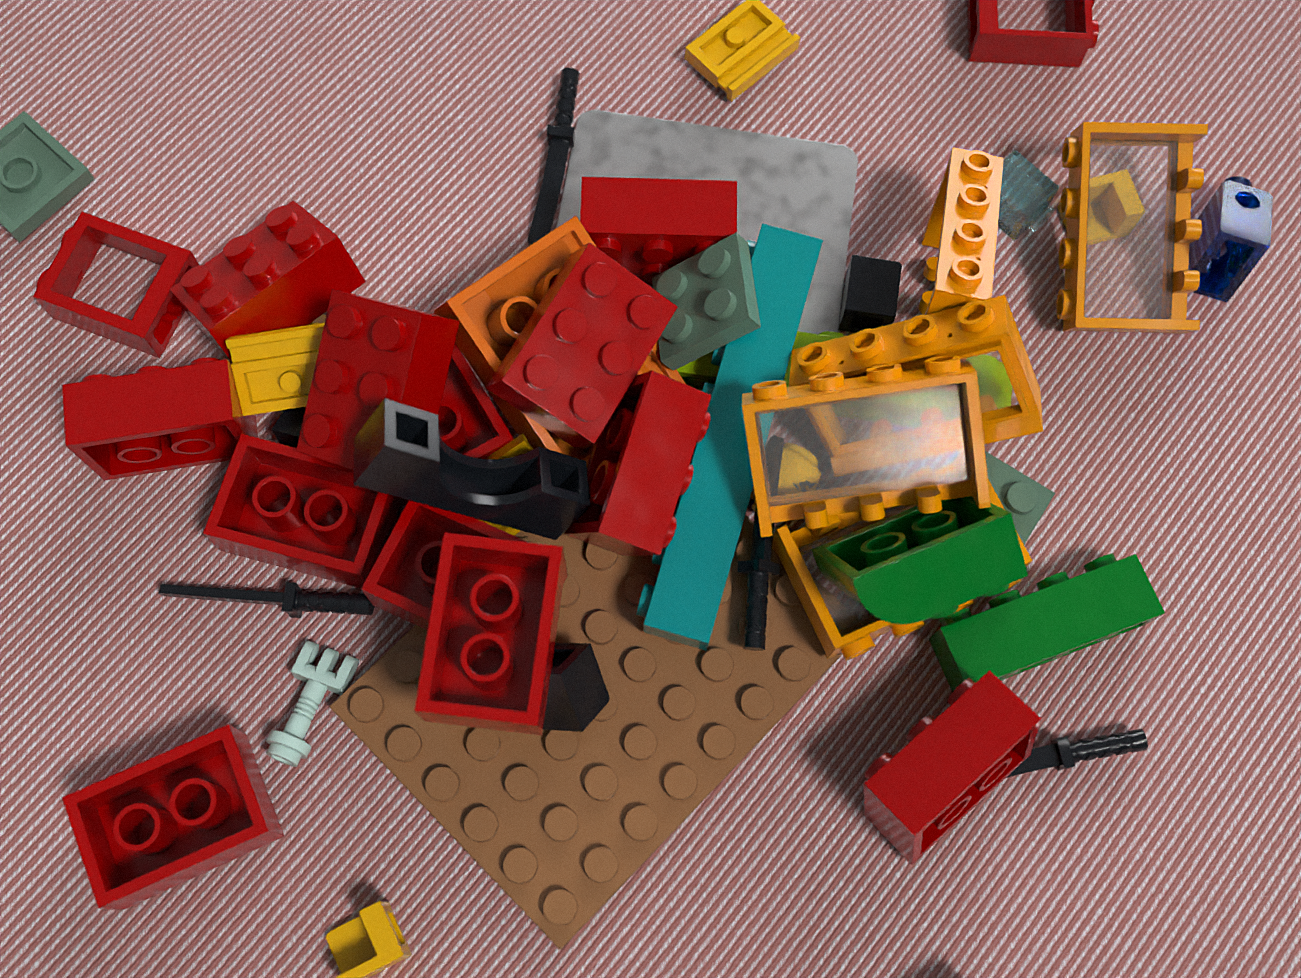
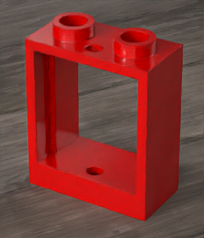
[967,0,1099,68]
[33,211,200,358]

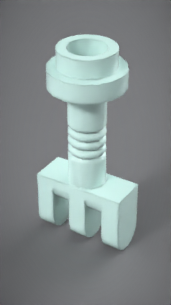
[266,640,359,767]

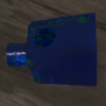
[1188,176,1273,302]

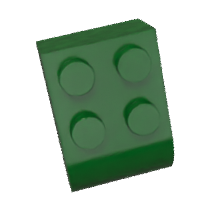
[811,496,1028,624]

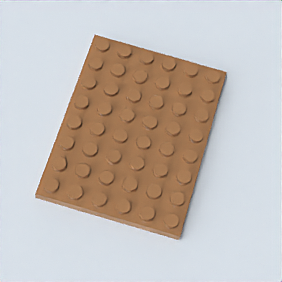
[329,514,861,950]

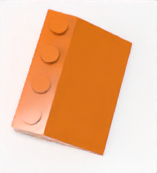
[434,216,686,465]

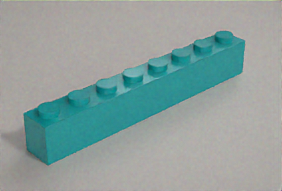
[636,223,823,651]

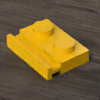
[685,0,800,102]
[225,323,325,416]

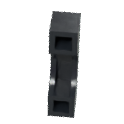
[353,399,591,540]

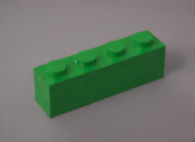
[929,553,1165,692]

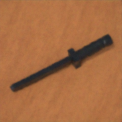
[528,68,580,246]
[737,435,784,651]
[158,582,375,618]
[1006,729,1148,778]

